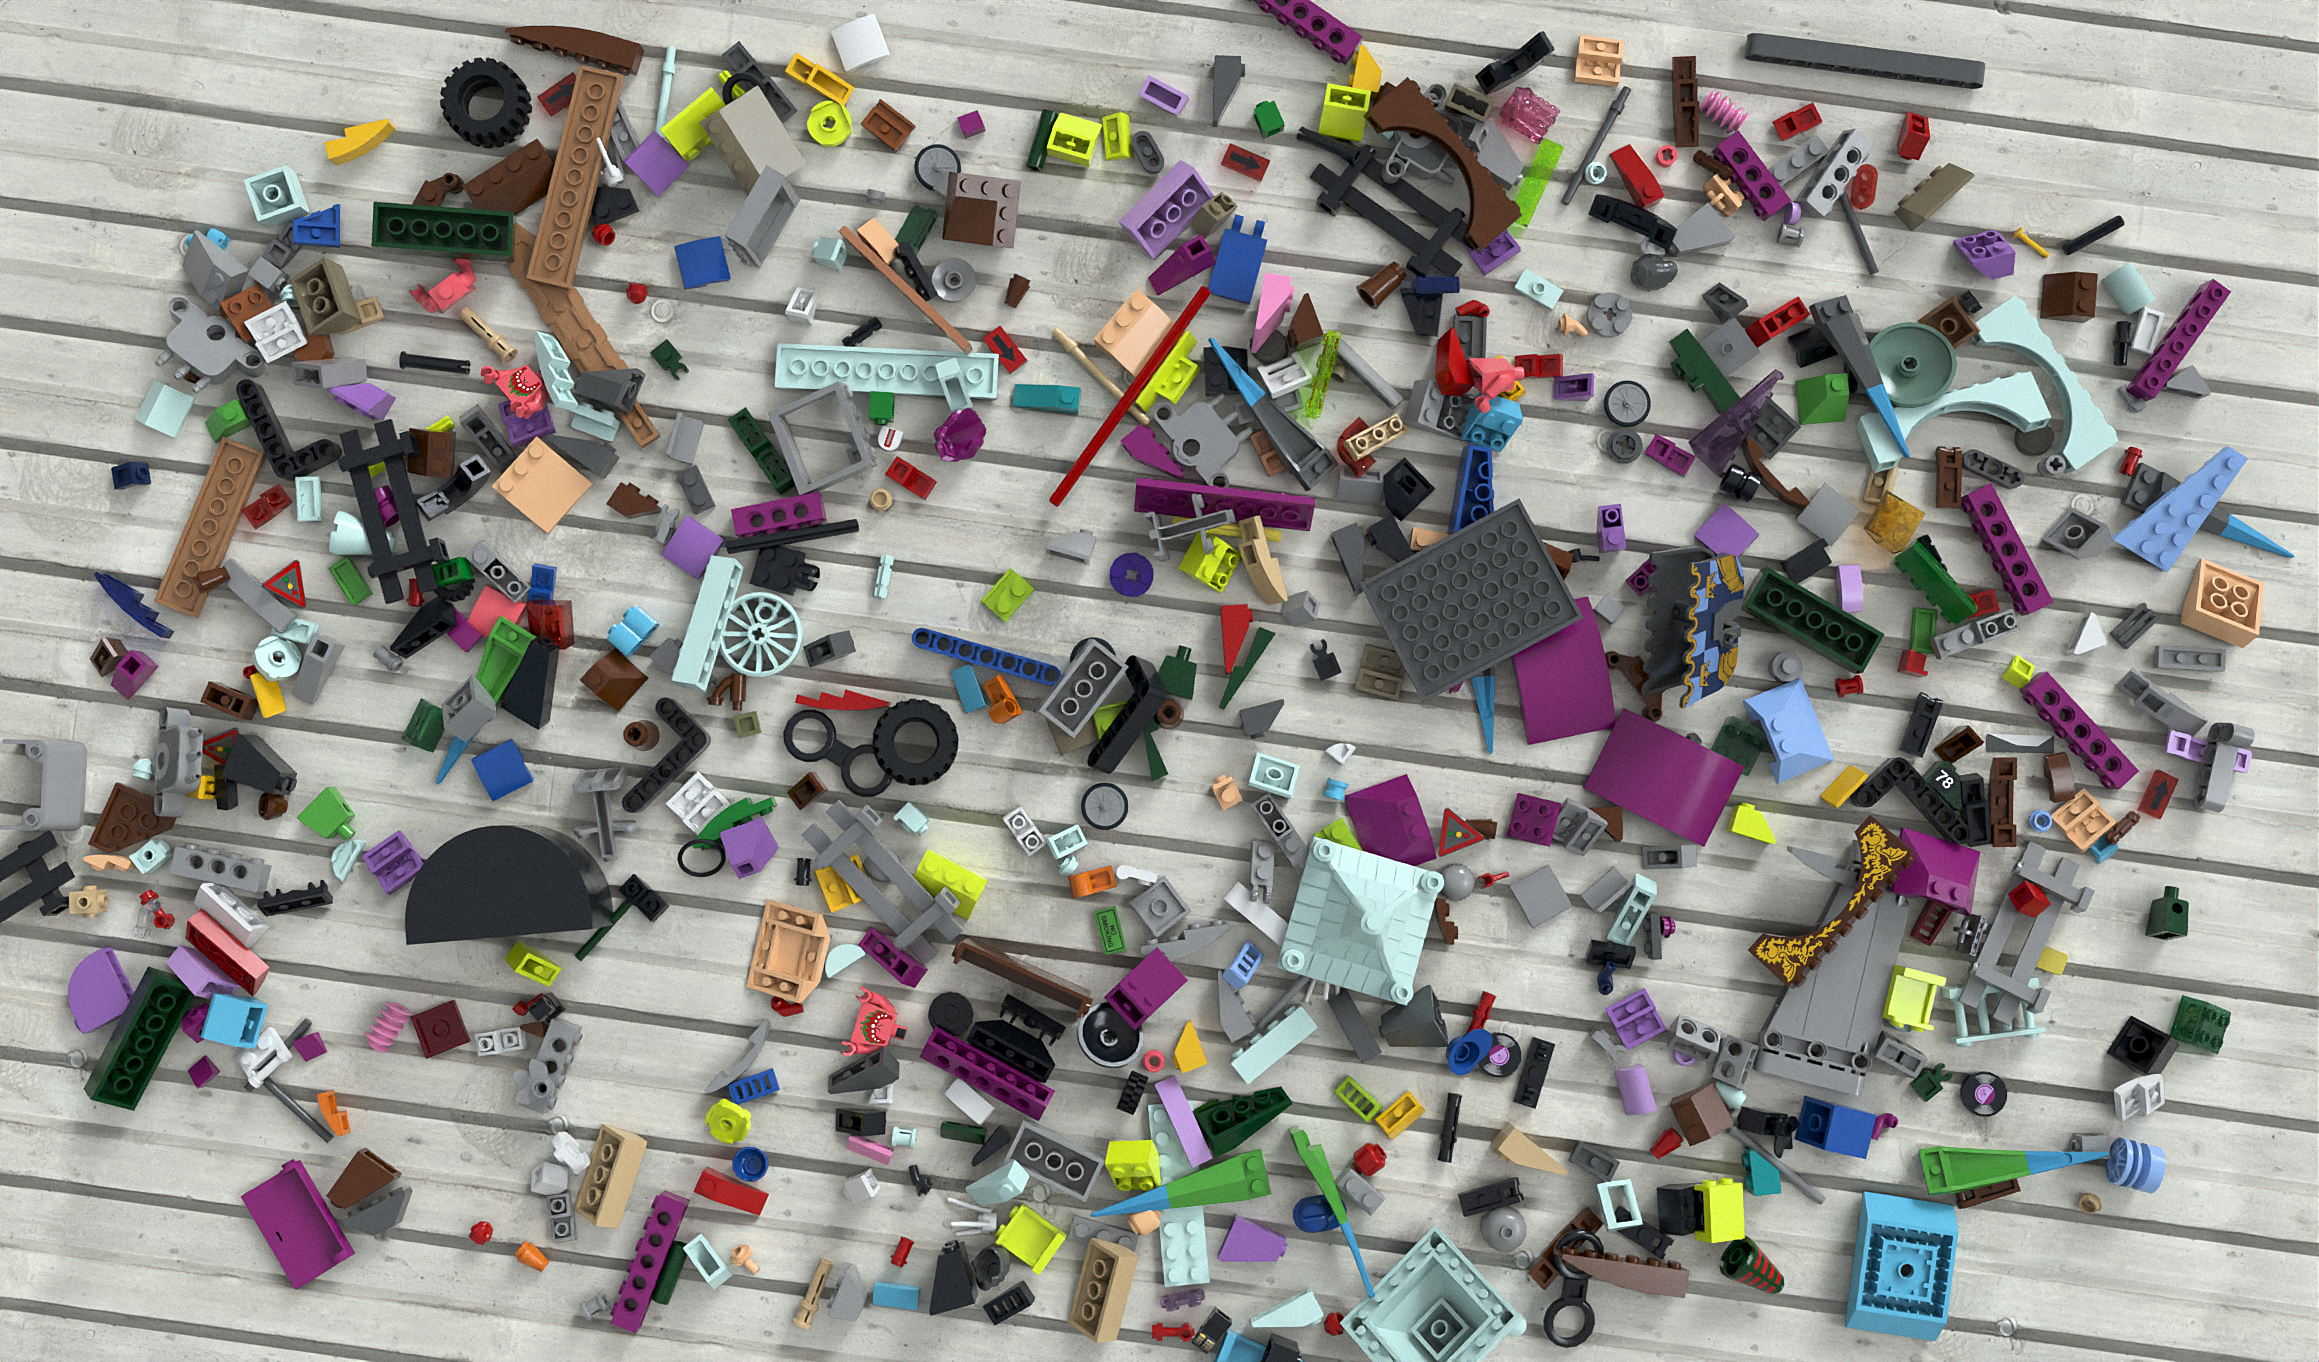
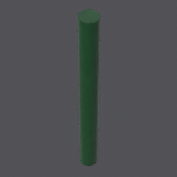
[575,899,632,961]

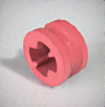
[1655,145,1677,167]

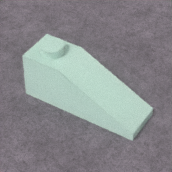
[1606,873,1657,946]
[965,1160,1029,1206]
[1250,1287,1324,1327]

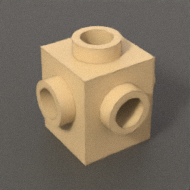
[69,885,109,918]

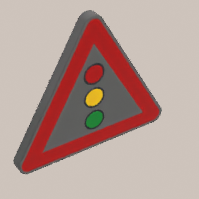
[262,560,306,608]
[202,727,239,764]
[1438,808,1485,857]

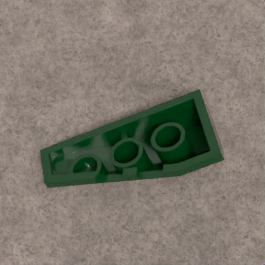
[1192,1086,1292,1158]

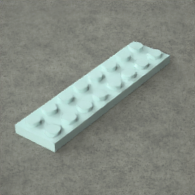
[1148,1100,1210,1287]

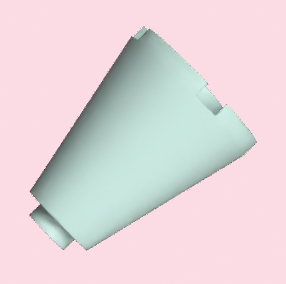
[329,511,396,555]

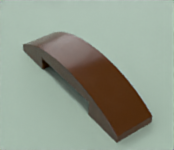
[1741,437,1811,509]
[1988,757,2017,847]
[1527,1207,1604,1290]

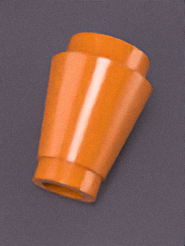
[514,1240,549,1272]

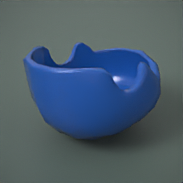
[732,1147,769,1182]

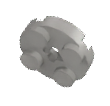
[1586,292,1632,338]

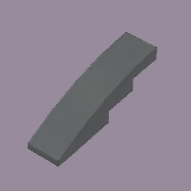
[722,41,798,123]

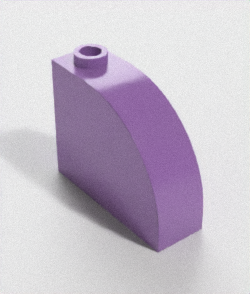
[68,947,134,1034]

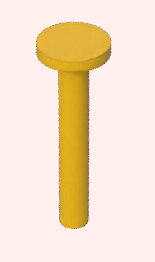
[2012,227,2049,258]

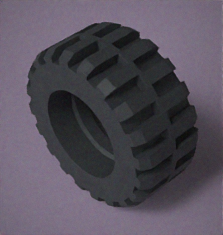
[440,57,532,149]
[872,698,959,786]

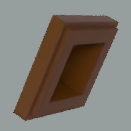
[520,1022,549,1037]

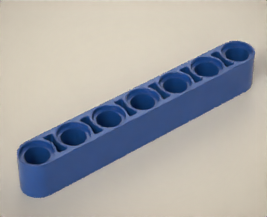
[912,628,1061,686]

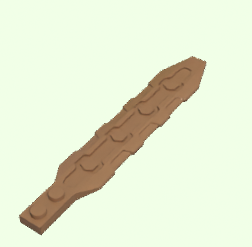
[508,222,661,449]

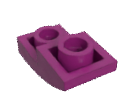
[1625,549,1661,597]

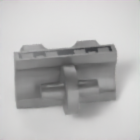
[1953,914,1992,956]

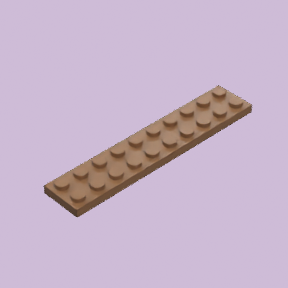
[526,65,625,290]

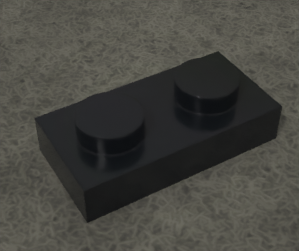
[1586,939,1636,969]

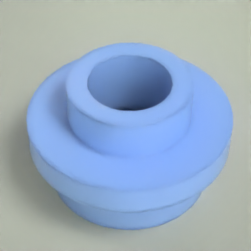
[2029,810,2052,832]

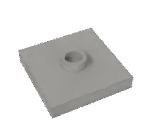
[1698,317,1761,378]
[1129,876,1191,939]

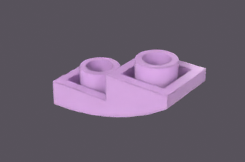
[1835,564,1863,612]

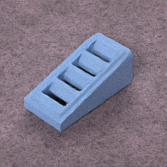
[1222,940,1264,990]

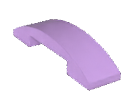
[2164,730,2252,773]
[1154,1075,1212,1168]

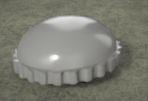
[1440,863,1476,901]

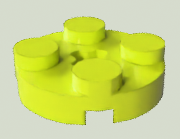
[807,101,852,147]
[705,1099,751,1144]

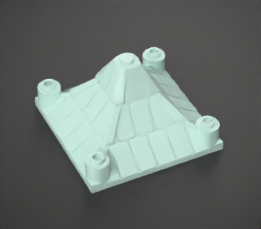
[1276,837,1444,1006]
[1340,1225,1527,1362]

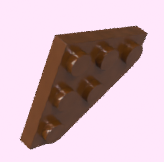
[88,782,177,853]

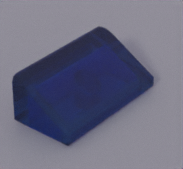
[1411,276,1460,294]

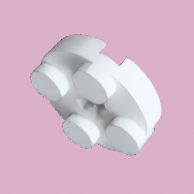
[550,1131,590,1175]

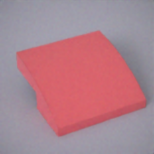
[468,584,527,638]

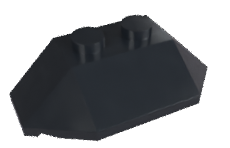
[966,1020,1055,1083]

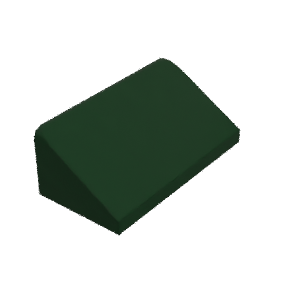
[940,1120,987,1145]

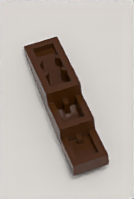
[1672,56,1699,147]

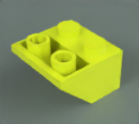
[1318,83,1371,143]
[1047,112,1102,167]
[1178,532,1242,593]
[1105,1140,1161,1191]

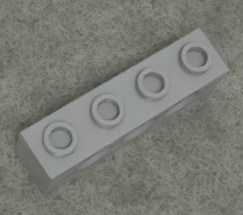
[1794,129,1873,218]
[169,843,272,893]
[518,1017,583,1114]

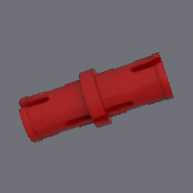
[1466,991,1497,1033]

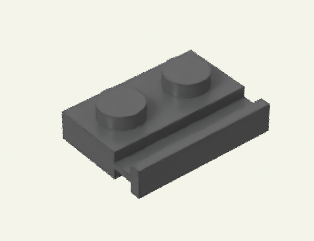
[1453,316,1487,362]

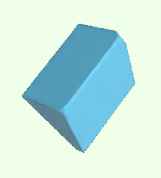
[2088,834,2118,864]

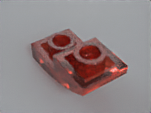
[242,484,292,530]

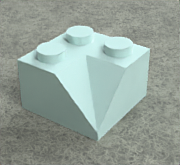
[244,165,310,228]

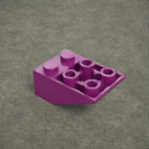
[1104,947,1188,1030]

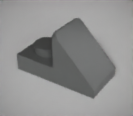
[1702,282,1748,322]

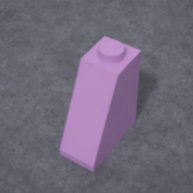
[166,945,240,1000]

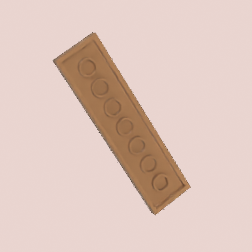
[154,437,266,618]

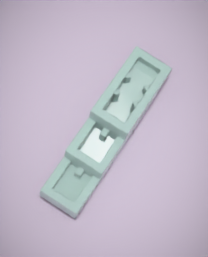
[534,331,578,411]

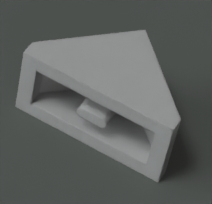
[2160,365,2211,399]

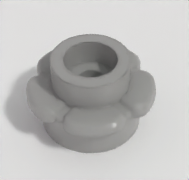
[864,189,885,205]

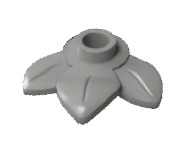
[512,1059,555,1104]

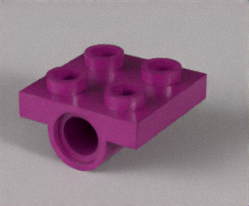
[1506,793,1561,847]

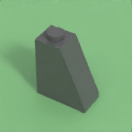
[574,368,646,416]
[1379,985,1449,1047]

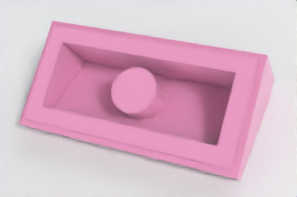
[847,1134,894,1165]

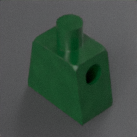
[1158,645,1197,701]
[2145,886,2189,941]

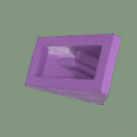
[1554,373,1594,401]

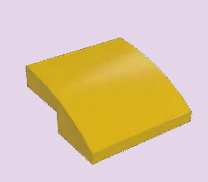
[814,854,866,913]

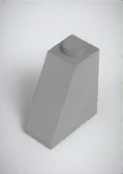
[1472,121,1524,191]
[1666,203,1736,257]
[291,357,367,389]

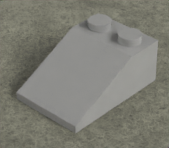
[182,230,249,311]

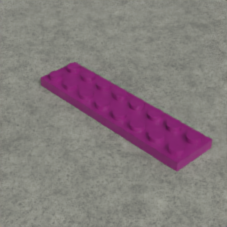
[1134,478,1316,531]

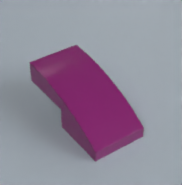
[1645,434,1695,477]
[447,607,483,653]

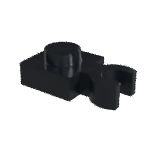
[1310,639,1342,681]

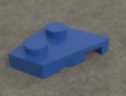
[293,204,340,248]

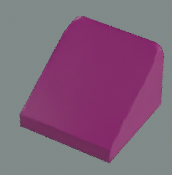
[957,110,986,139]
[293,1032,327,1062]
[188,1055,220,1089]

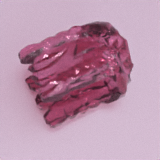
[1499,87,1560,145]

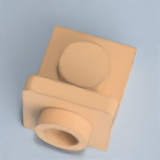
[1211,775,1243,811]

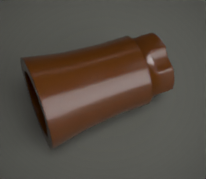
[1356,261,1407,310]
[1154,698,1184,729]
[623,720,660,751]

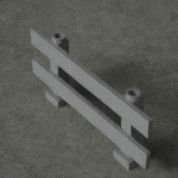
[801,800,964,964]
[1958,841,2095,1026]

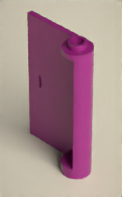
[240,1159,355,1290]

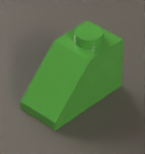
[205,399,252,443]

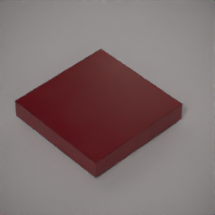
[411,1000,471,1059]

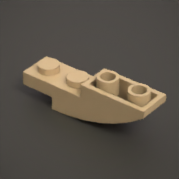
[1238,515,1288,605]

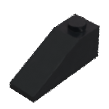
[1366,515,1414,563]
[390,596,458,659]

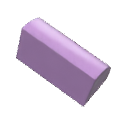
[1139,75,1189,116]
[1614,1064,1656,1115]

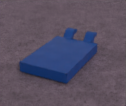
[1208,214,1267,305]

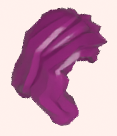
[934,408,987,462]

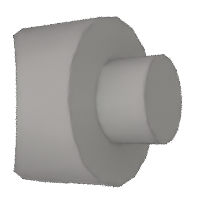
[1769,652,1803,682]

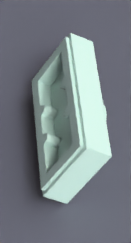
[1513,268,1564,311]
[295,476,323,522]
[270,618,319,645]

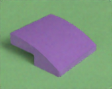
[623,130,689,197]
[1461,229,1521,276]
[498,400,556,448]
[1694,504,1759,558]
[662,516,725,579]
[362,830,424,895]
[1605,988,1667,1051]

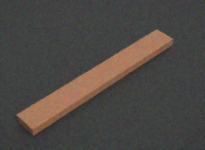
[839,226,972,355]

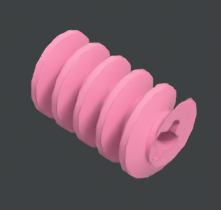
[1699,87,1749,134]
[364,1001,413,1053]

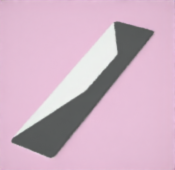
[1987,734,2054,754]

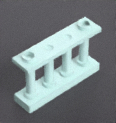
[1941,977,2046,1047]

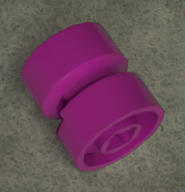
[375,485,400,528]

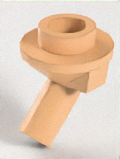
[1558,313,1588,338]
[730,1244,760,1275]

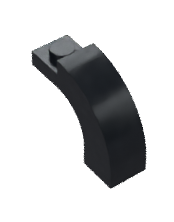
[1475,31,1555,95]
[416,454,491,522]

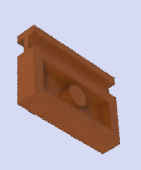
[861,99,916,152]

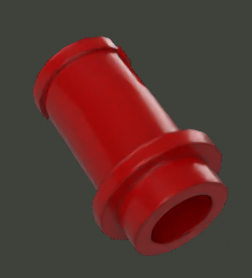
[2118,447,2143,476]
[406,578,425,607]
[890,1236,914,1268]

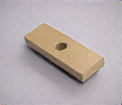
[1343,413,1408,462]

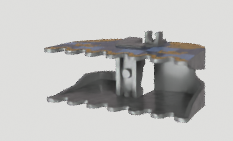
[1641,545,1744,709]

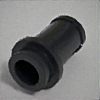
[794,858,812,886]

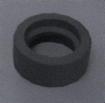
[722,72,767,105]

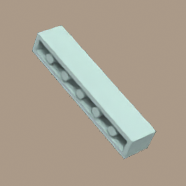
[672,555,744,692]

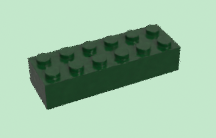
[371,202,516,262]
[1741,567,1885,674]
[84,966,195,1111]

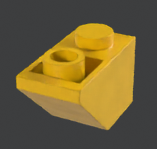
[1348,45,1382,99]

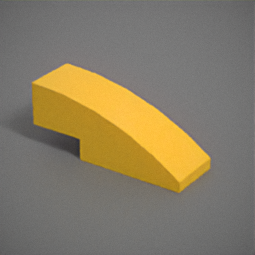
[783,52,855,106]
[324,119,395,165]

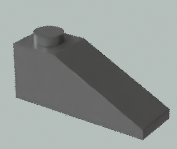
[1212,55,1245,127]
[460,404,518,474]
[545,434,620,479]
[1330,522,1366,596]
[828,1047,900,1094]

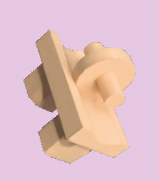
[1702,174,1745,217]

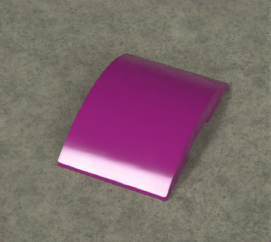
[1509,596,1615,745]
[1583,708,1745,847]

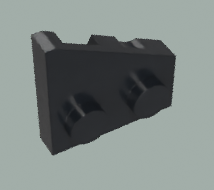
[591,187,639,225]
[1400,288,1443,337]

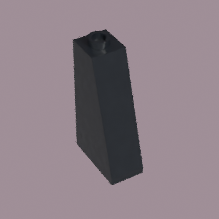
[500,635,560,730]

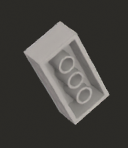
[1035,639,1129,738]
[1003,1118,1106,1202]

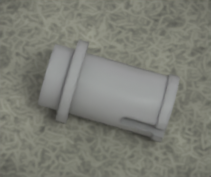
[373,645,404,672]

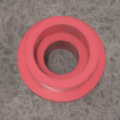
[1143,1050,1165,1073]

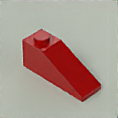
[1609,144,1665,209]
[1745,296,1810,348]
[1435,328,1475,397]
[1220,604,1253,674]
[693,1167,769,1216]

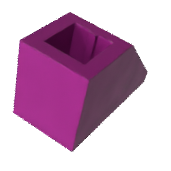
[111,650,159,700]

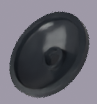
[1077,1002,1144,1068]

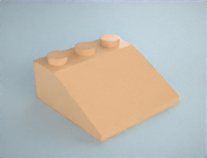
[1094,289,1184,387]
[492,436,593,534]
[2181,558,2264,648]

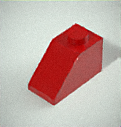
[1897,111,1930,161]

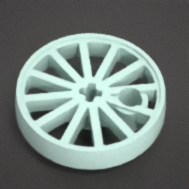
[719,592,803,677]

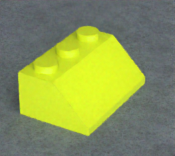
[660,87,725,162]
[914,849,989,920]

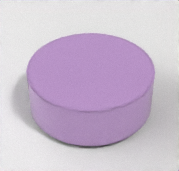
[1784,202,1801,225]
[1673,1049,1696,1066]

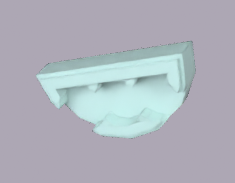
[331,840,367,882]
[825,944,867,978]

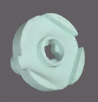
[252,636,301,682]

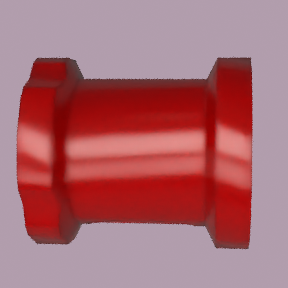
[1835,675,1864,698]

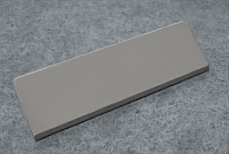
[1330,338,1403,410]

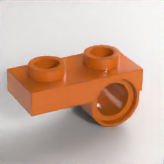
[982,674,1023,724]
[1068,865,1117,898]

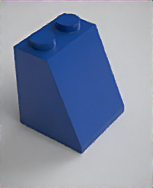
[1795,1096,1876,1159]

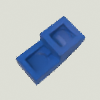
[527,563,557,614]

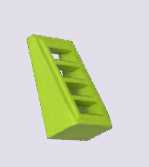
[1334,1075,1383,1123]

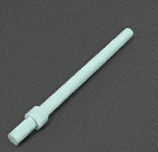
[655,46,676,138]

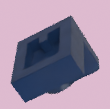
[111,462,151,490]

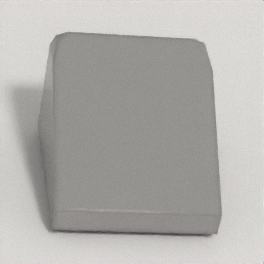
[1593,594,1624,625]

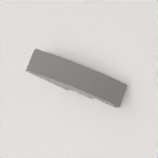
[223,558,297,633]
[1786,846,1858,889]

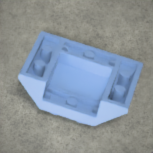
[1743,677,1834,784]

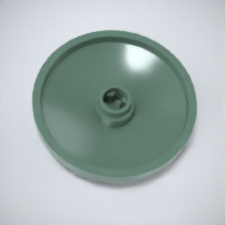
[1869,322,1957,408]

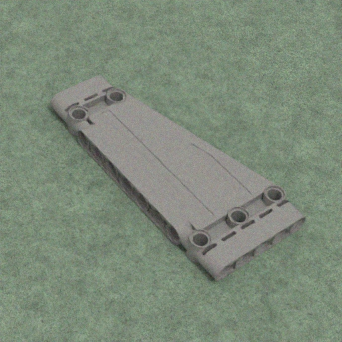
[1753,840,1909,1097]

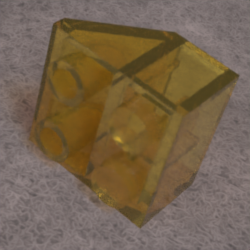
[1863,490,1926,554]

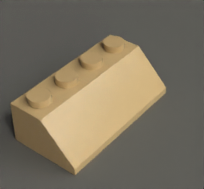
[573,1124,648,1228]
[1068,1238,1139,1343]

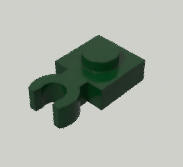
[650,339,689,380]
[1670,354,1704,393]
[1909,1063,1953,1102]

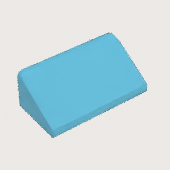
[951,664,987,713]
[872,1281,920,1310]

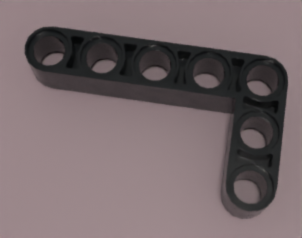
[236,379,342,481]
[1087,655,1167,774]
[622,697,711,813]
[1850,757,1971,844]

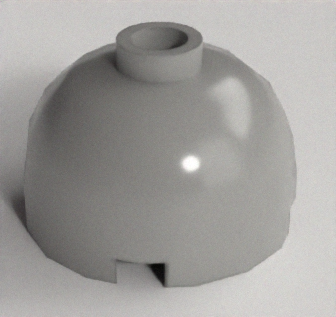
[1480,1205,1527,1252]

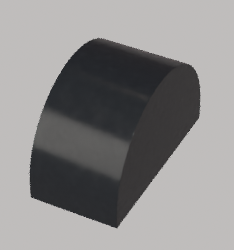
[405,825,614,945]

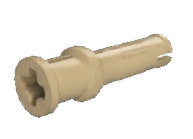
[459,306,518,364]
[791,1258,834,1330]

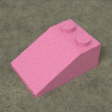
[1251,273,1294,353]

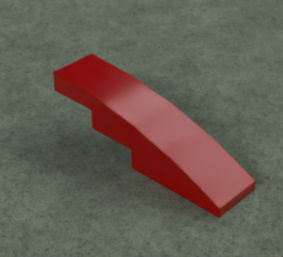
[795,689,891,711]

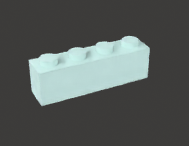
[1230,1004,1318,1084]

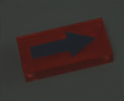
[537,72,577,117]
[1221,143,1270,182]
[2137,770,2179,820]

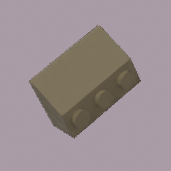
[1894,163,1975,231]
[290,257,361,336]

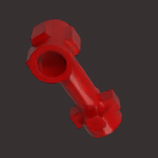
[139,889,175,929]
[1152,1322,1195,1342]

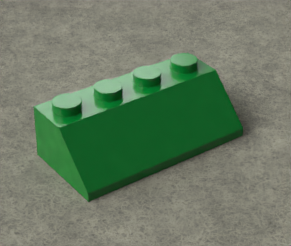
[1894,539,1978,625]

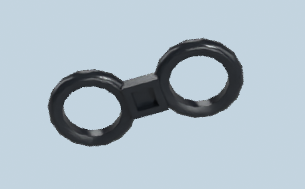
[783,709,893,797]
[1543,1229,1604,1348]

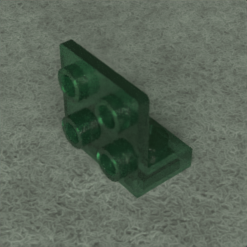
[1711,716,1769,776]
[2170,995,2231,1054]

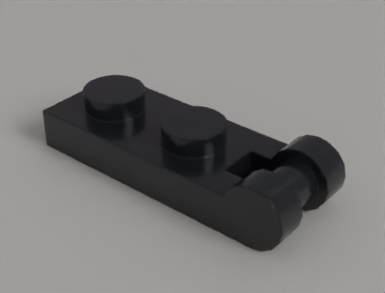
[893,242,938,302]
[1899,692,1943,758]
[1457,1177,1524,1217]
[1614,1205,1674,1260]

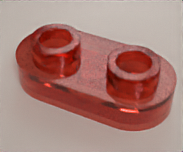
[1850,164,1878,210]

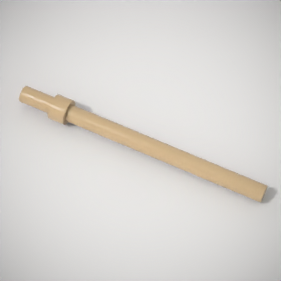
[1052,327,1151,427]

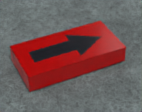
[983,326,1027,374]

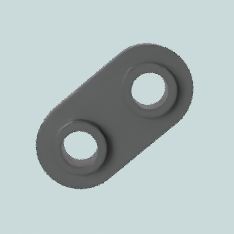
[1131,131,1164,174]

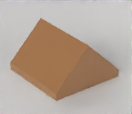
[1918,295,1981,349]

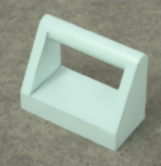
[1595,1179,1643,1232]

